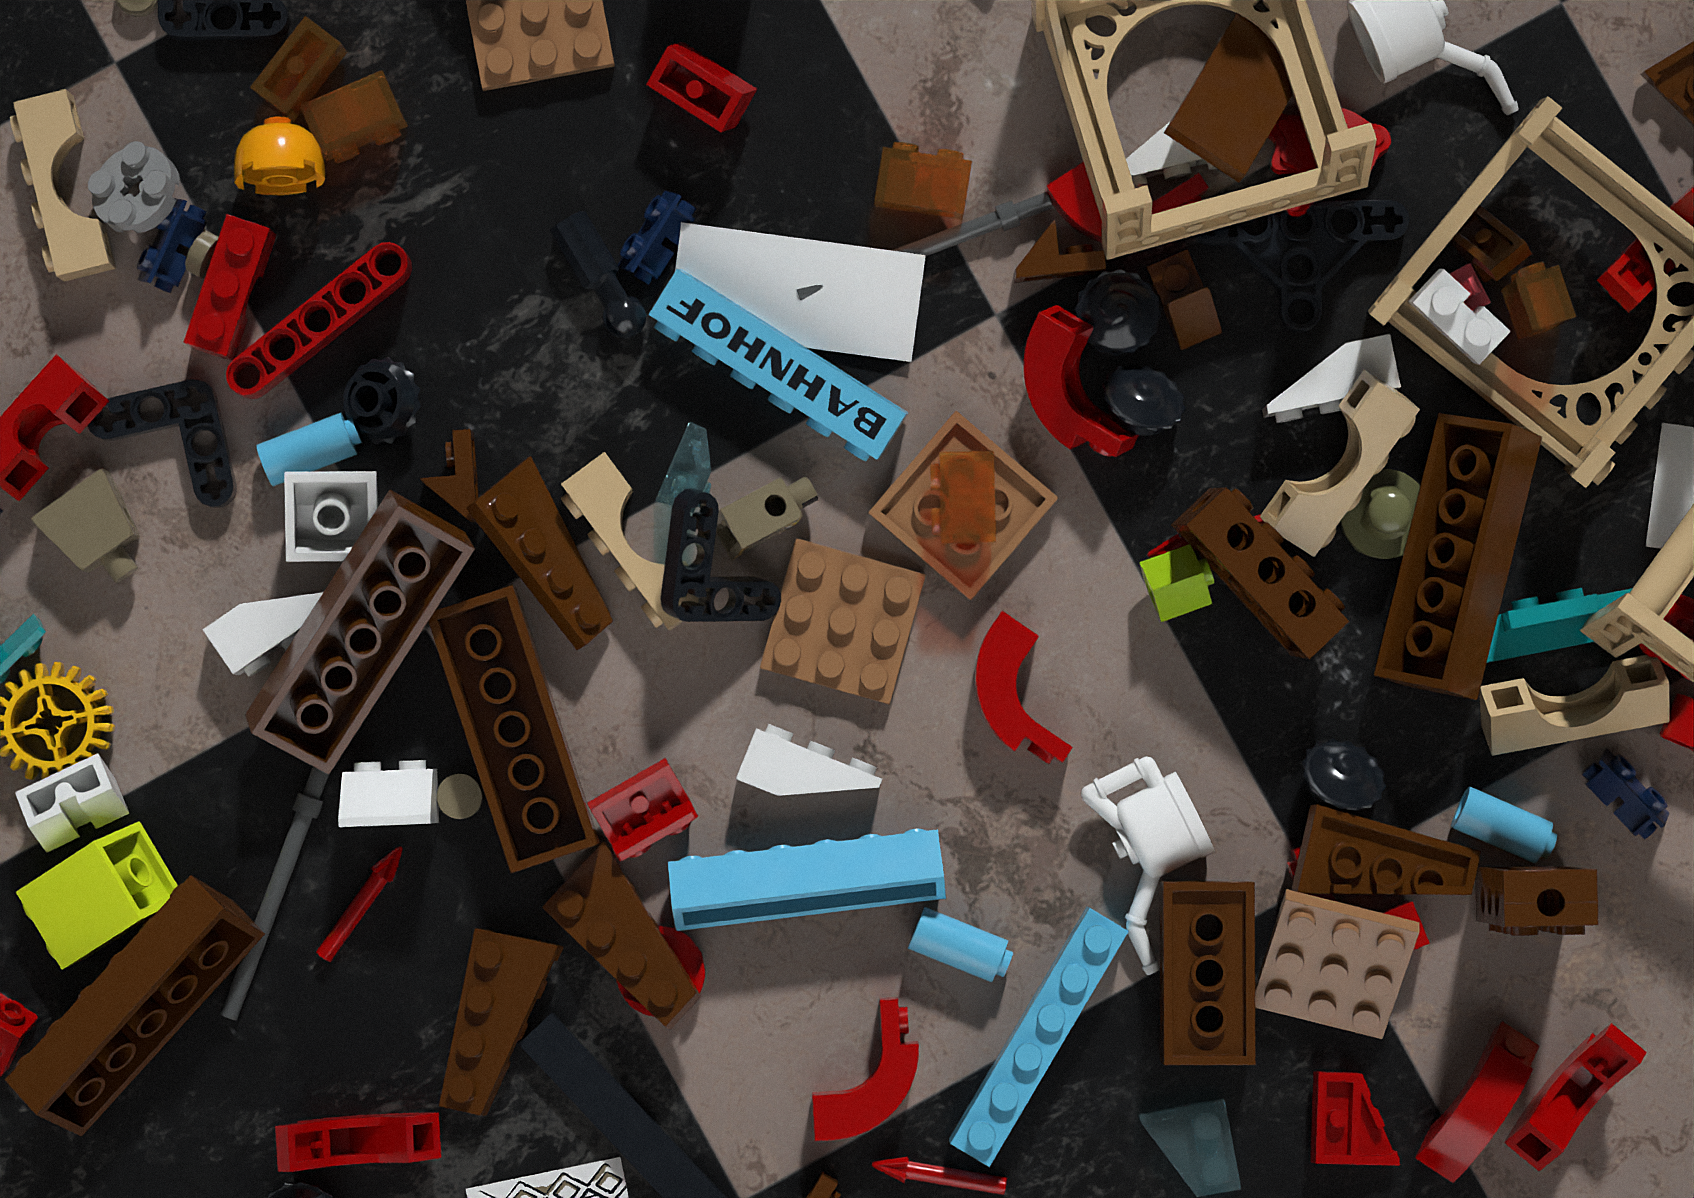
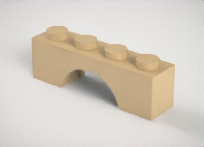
[10,89,116,282]
[1260,369,1420,557]
[561,452,698,631]
[1480,655,1669,756]

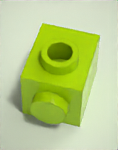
[1139,544,1214,622]

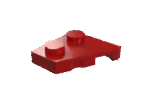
[1310,1071,1400,1166]

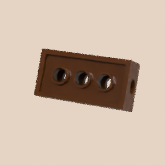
[1171,487,1349,659]
[1475,866,1598,936]
[1159,881,1256,1065]

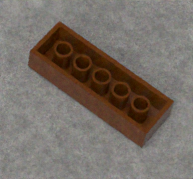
[1374,413,1542,700]
[245,489,475,774]
[428,585,601,873]
[5,875,265,1136]

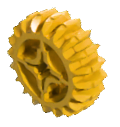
[0,662,115,780]

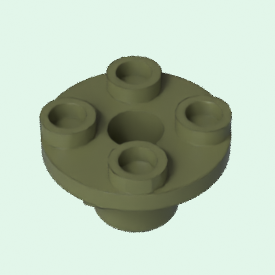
[1340,469,1420,559]

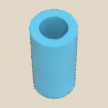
[256,413,362,487]
[1451,786,1558,864]
[908,907,1013,983]

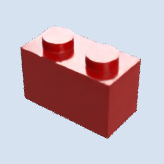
[646,42,757,132]

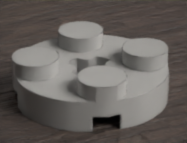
[88,141,180,233]

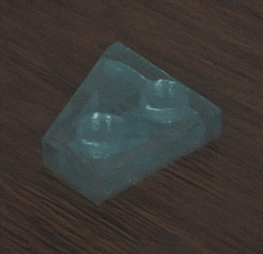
[655,422,711,513]
[1138,1098,1241,1197]

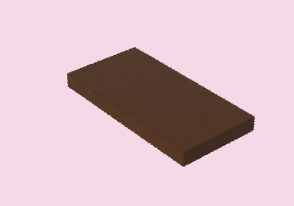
[1164,6,1293,183]

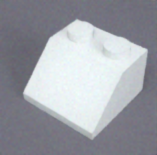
[284,471,378,562]
[338,760,439,827]

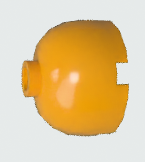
[234,117,325,195]

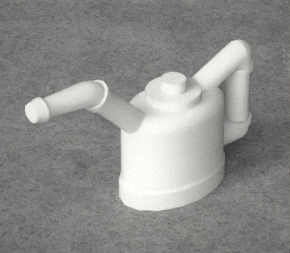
[1347,0,1519,115]
[1081,756,1215,975]

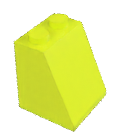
[16,821,178,970]

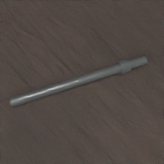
[796,192,1053,300]
[220,766,329,1020]

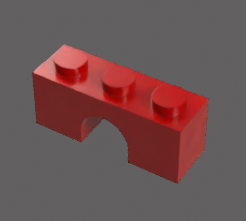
[183,214,277,361]
[0,354,109,501]

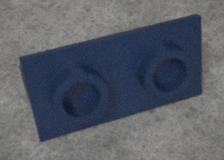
[618,191,696,285]
[137,198,207,294]
[1581,748,1669,840]

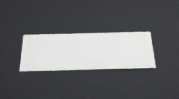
[675,222,926,362]

